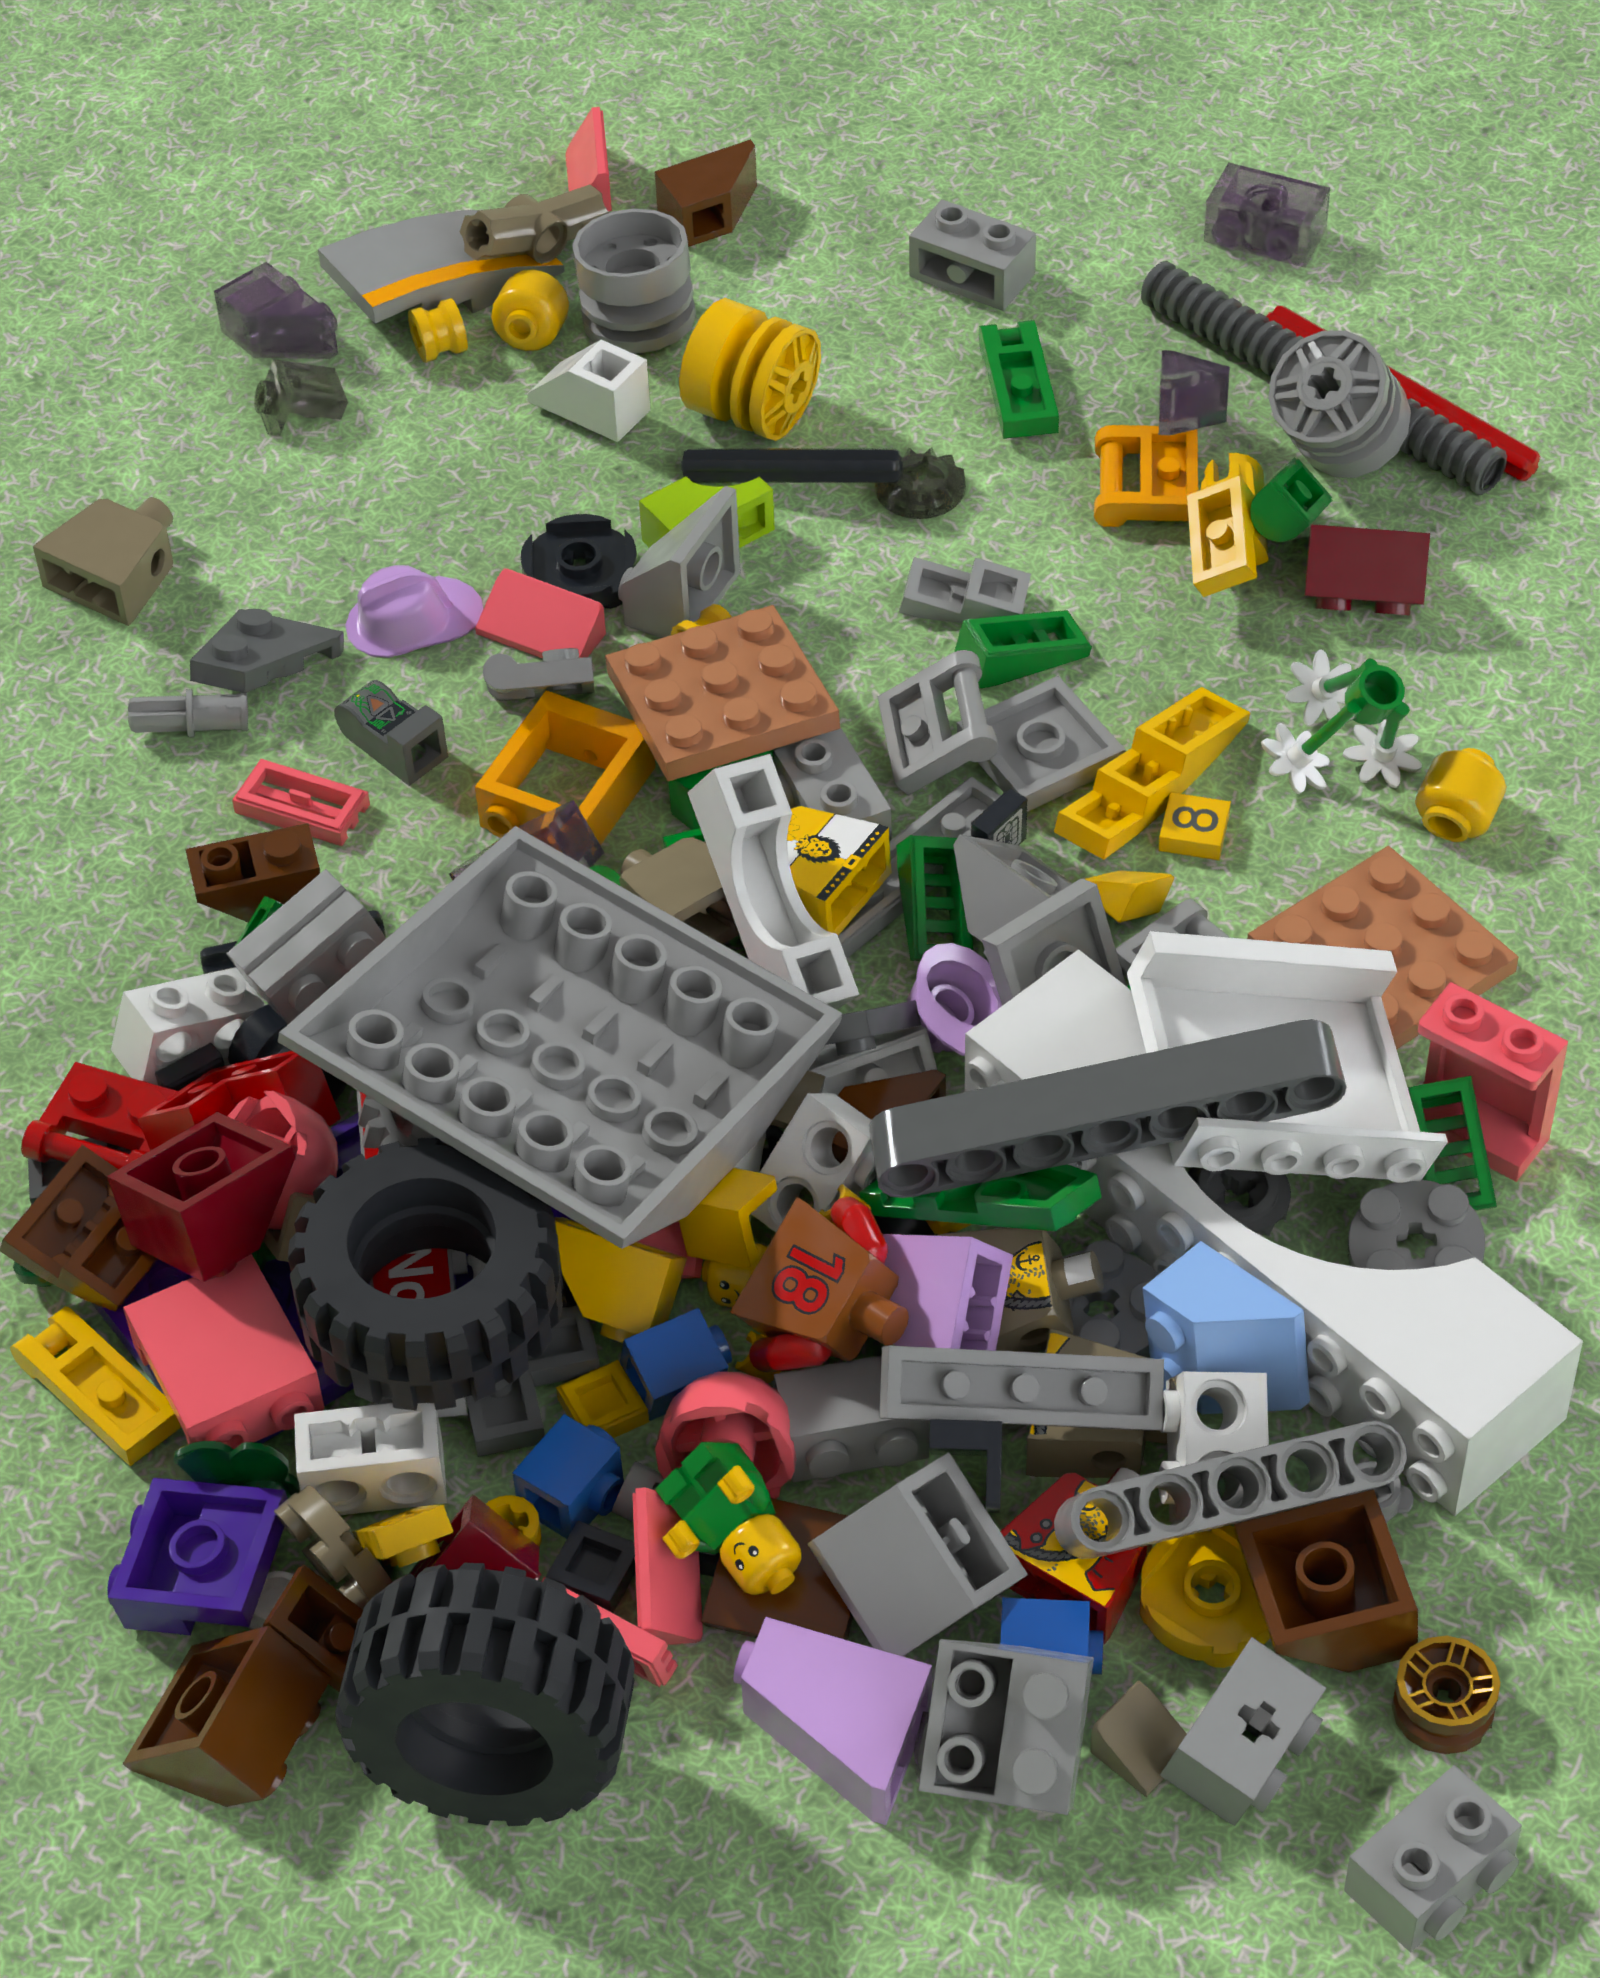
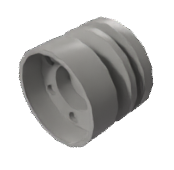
[572,208,696,354]
[1268,330,1411,478]

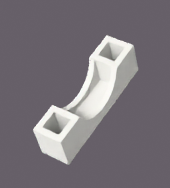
[688,754,859,1010]

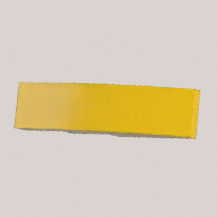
[1054,687,1251,860]

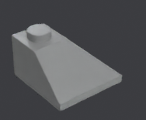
[618,486,741,638]
[954,834,1108,957]

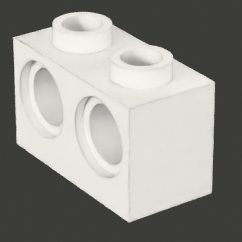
[111,967,266,1085]
[751,1093,876,1232]
[1158,1371,1269,1522]
[294,1403,447,1515]

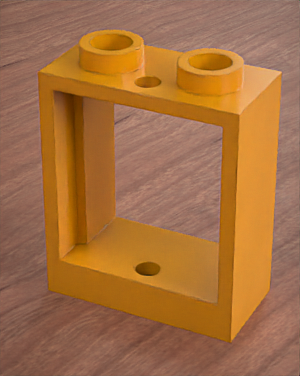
[475,690,656,865]

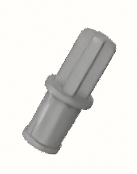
[128,689,248,737]

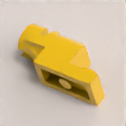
[1187,453,1269,597]

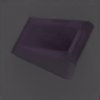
[1158,350,1230,435]

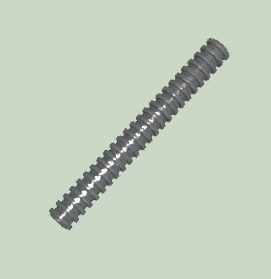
[1141,261,1507,495]

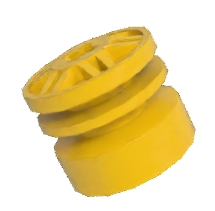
[679,297,821,441]

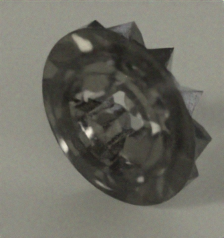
[875,447,966,519]

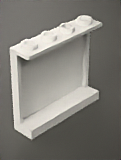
[1127,931,1448,1183]

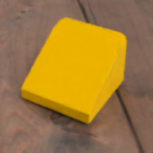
[1085,870,1174,923]

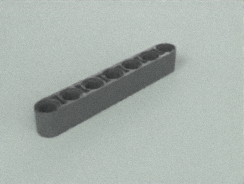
[869,1019,1347,1198]

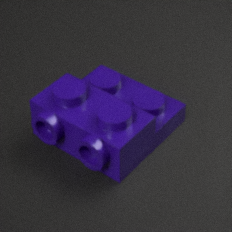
[107,1478,288,1636]

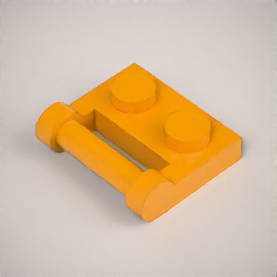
[1094,425,1198,527]

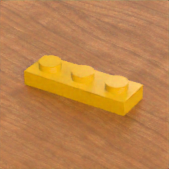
[352,1505,453,1568]

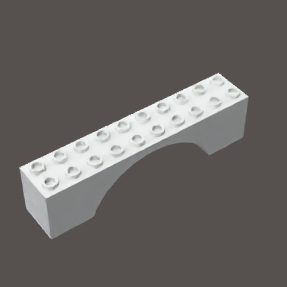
[965,949,1583,1516]

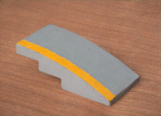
[318,210,565,324]

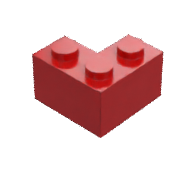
[137,1051,341,1151]

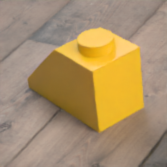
[555,1217,687,1343]

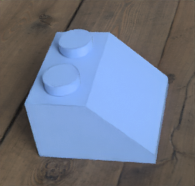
[1142,1241,1310,1414]

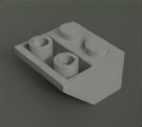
[808,1452,1028,1656]
[918,1639,1094,1815]

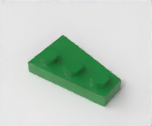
[859,1164,1102,1231]

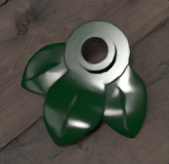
[173,1441,300,1499]

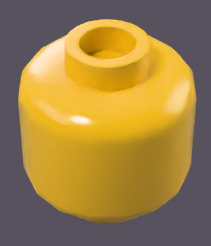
[491,269,569,351]
[1415,748,1507,842]

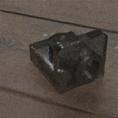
[254,359,348,436]

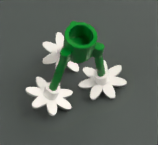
[1261,649,1422,794]

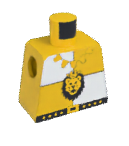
[787,806,892,936]

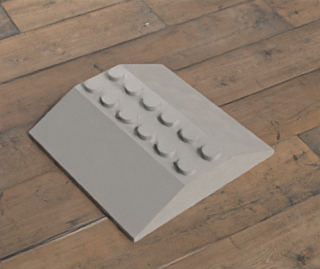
[278,826,843,1249]

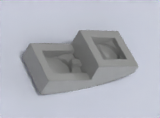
[899,557,1031,623]

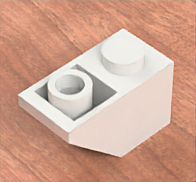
[527,340,650,442]

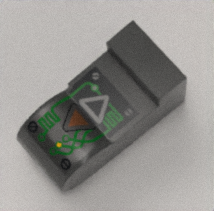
[334,680,449,786]

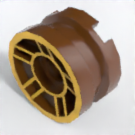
[1392,1635,1501,1754]

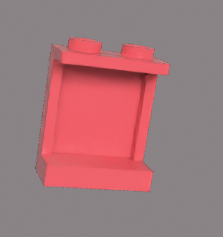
[1418,982,1568,1182]
[123,1254,324,1449]

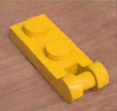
[10,1306,181,1466]

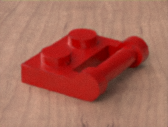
[21,1062,178,1169]

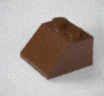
[1234,1489,1418,1673]
[123,1626,331,1807]

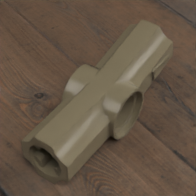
[460,185,609,264]

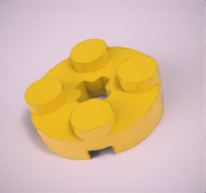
[1140,1525,1270,1668]

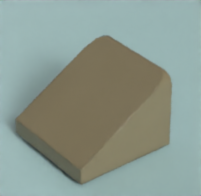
[1091,1681,1187,1797]

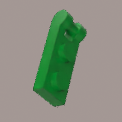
[978,320,1059,439]

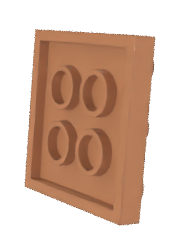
[605,605,840,782]
[1247,845,1519,1050]

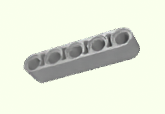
[1054,1421,1407,1559]

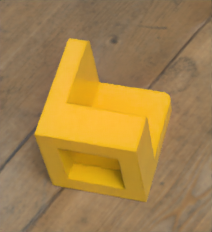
[679,1168,778,1268]

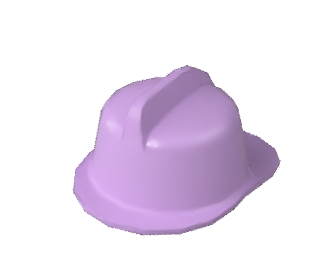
[345,565,483,658]
[907,943,1002,1056]

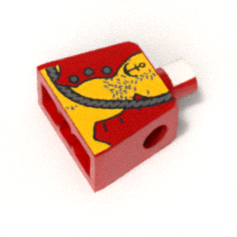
[1000,1468,1152,1645]

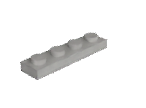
[880,1345,1164,1431]

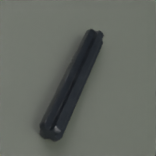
[681,448,903,483]

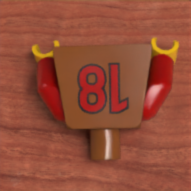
[730,1184,909,1383]

